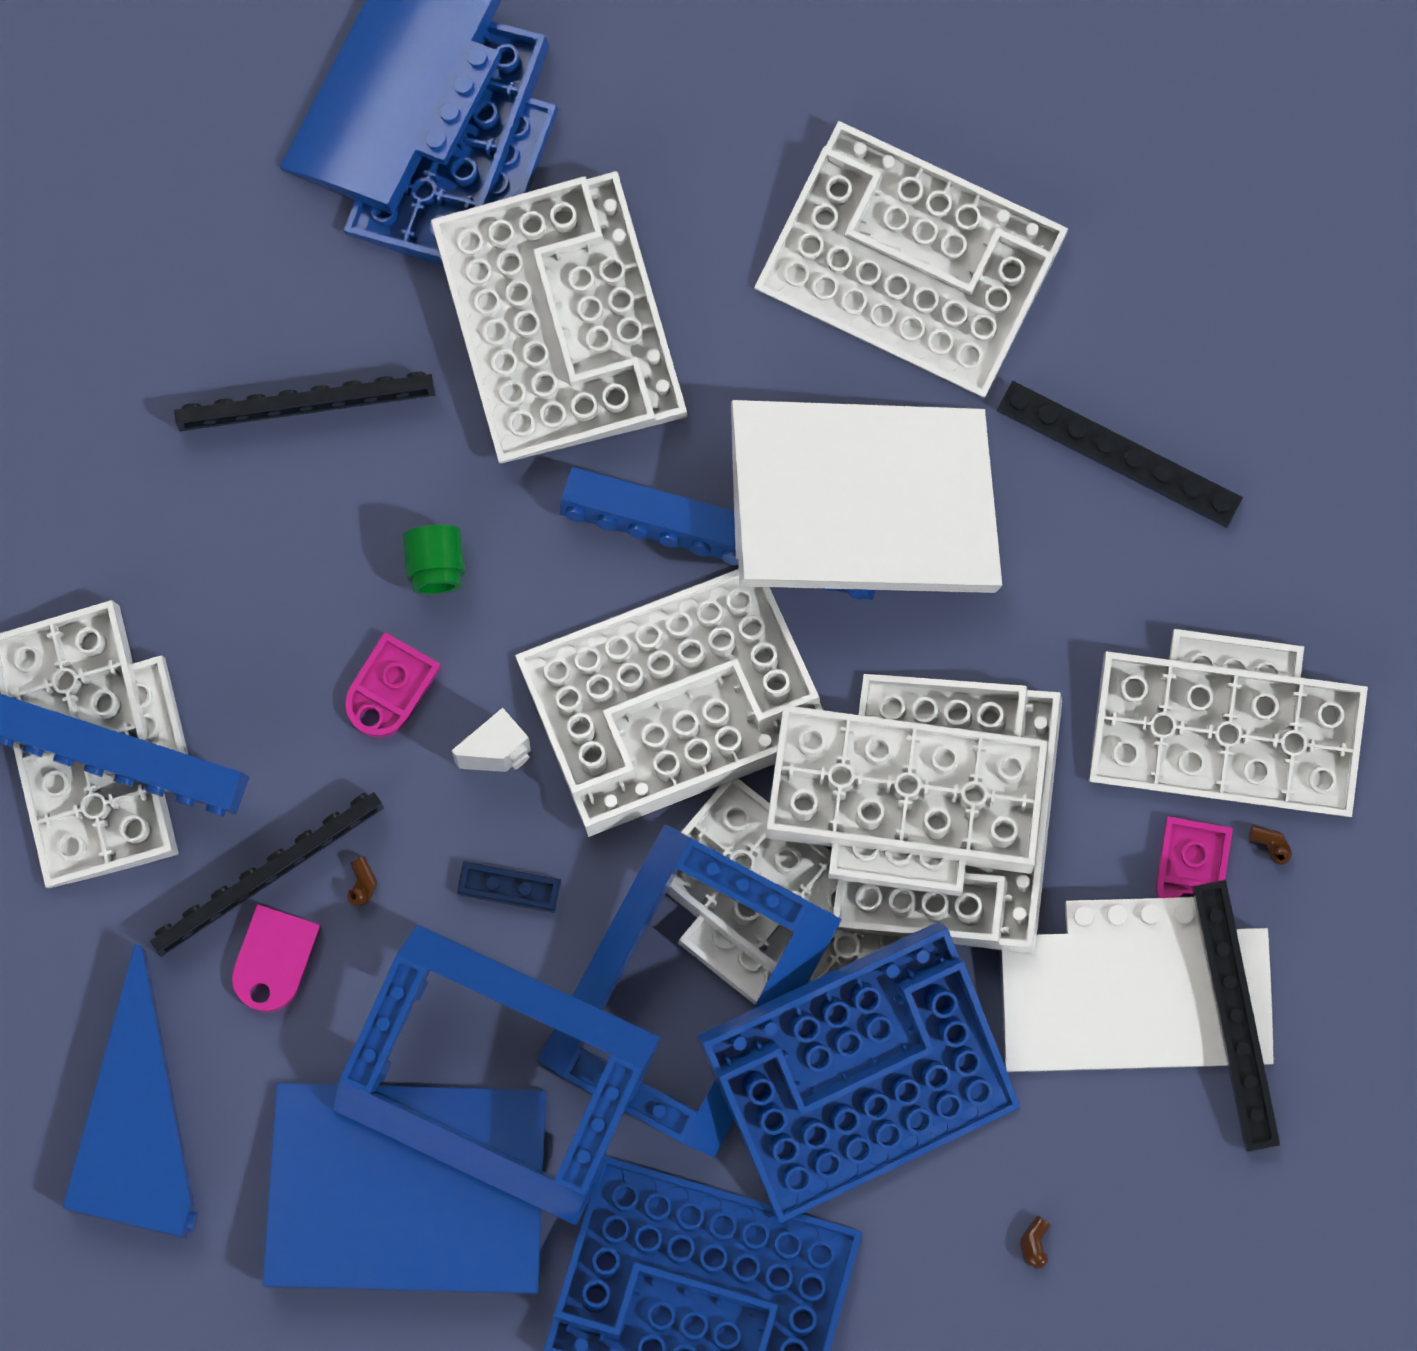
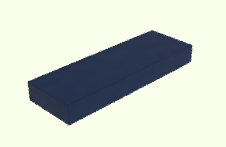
[457,861,561,913]

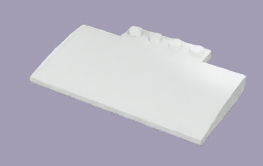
[0,600,188,888]
[1089,629,1368,817]
[766,705,1047,896]
[666,779,903,1005]
[999,897,1273,1072]

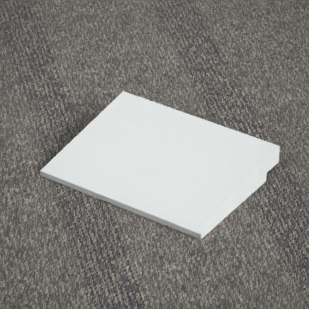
[754,121,1068,399]
[431,171,688,464]
[731,400,1002,593]
[515,569,823,837]
[833,674,1062,954]

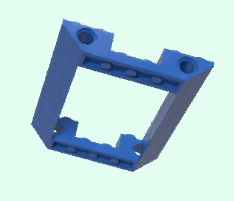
[537,824,842,1158]
[333,925,662,1225]

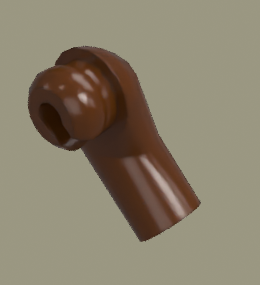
[1249,825,1292,865]
[347,856,377,906]
[1020,1216,1051,1269]

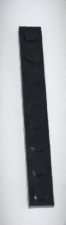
[174,372,436,432]
[997,380,1243,528]
[150,792,384,957]
[1191,880,1280,1152]

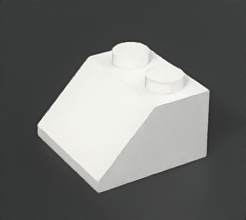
[452,708,531,772]

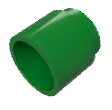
[402,525,465,595]

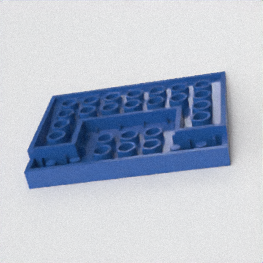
[697,921,1021,1224]
[263,1083,546,1295]
[544,1156,862,1351]

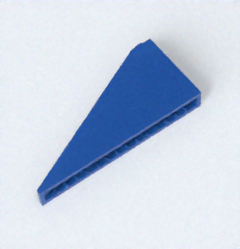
[63,944,198,1239]

